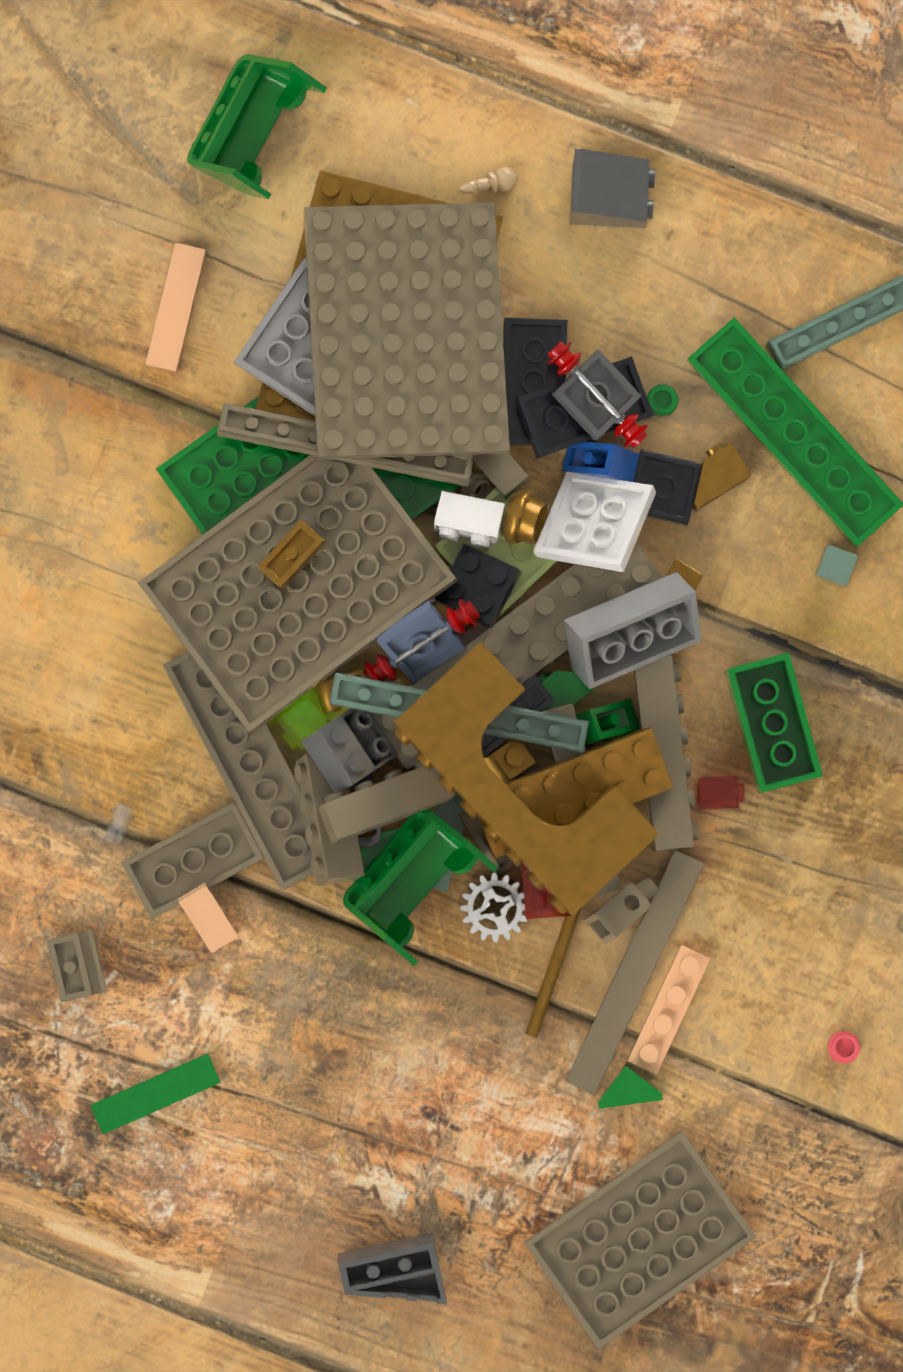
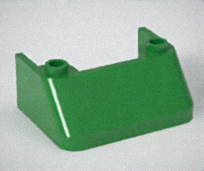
[187,54,327,199]
[343,809,498,966]

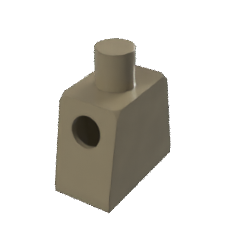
[585,877,659,944]

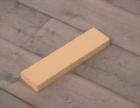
[145,242,206,373]

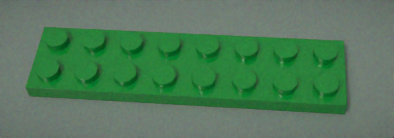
[686,317,903,548]

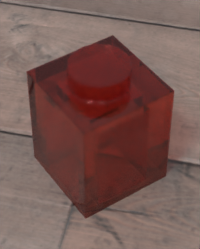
[697,776,745,810]

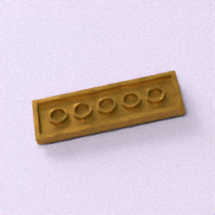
[477,727,674,859]

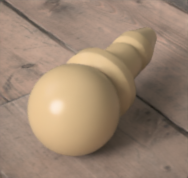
[460,167,517,194]

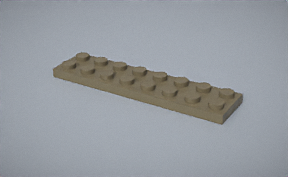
[163,651,313,891]

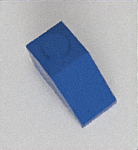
[562,442,639,482]

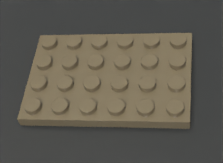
[524,1131,757,1350]

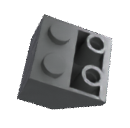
[301,708,398,793]

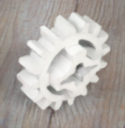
[460,873,530,942]

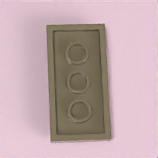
[121,802,265,919]

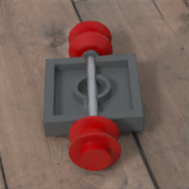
[547,341,648,448]

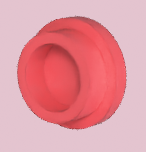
[828,1031,860,1063]

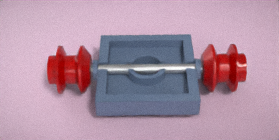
[363,599,480,683]

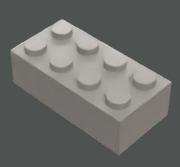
[564,572,702,689]

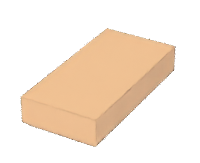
[178,882,239,953]

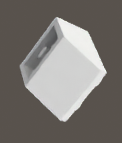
[434,491,505,548]

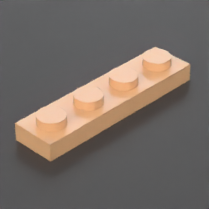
[627,945,711,1075]

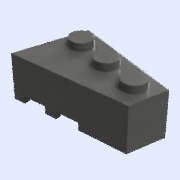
[338,1233,447,1304]

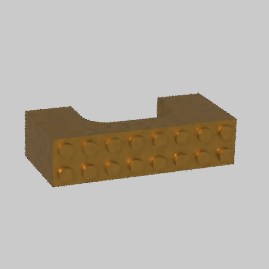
[393,641,660,915]

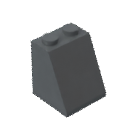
[570,149,655,228]

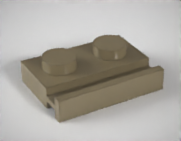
[47,929,108,1003]

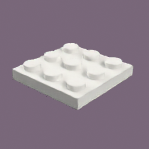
[533,472,656,572]

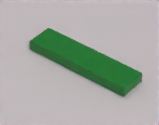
[90,1053,221,1134]

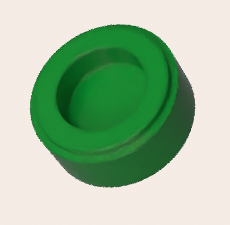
[647,384,678,417]

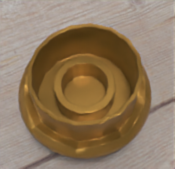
[501,490,549,545]

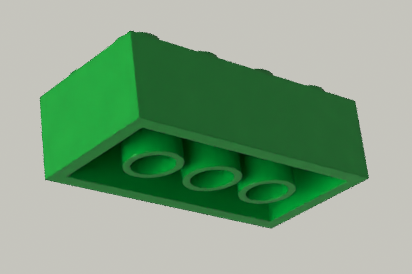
[724,652,823,794]

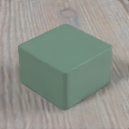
[815,545,858,587]

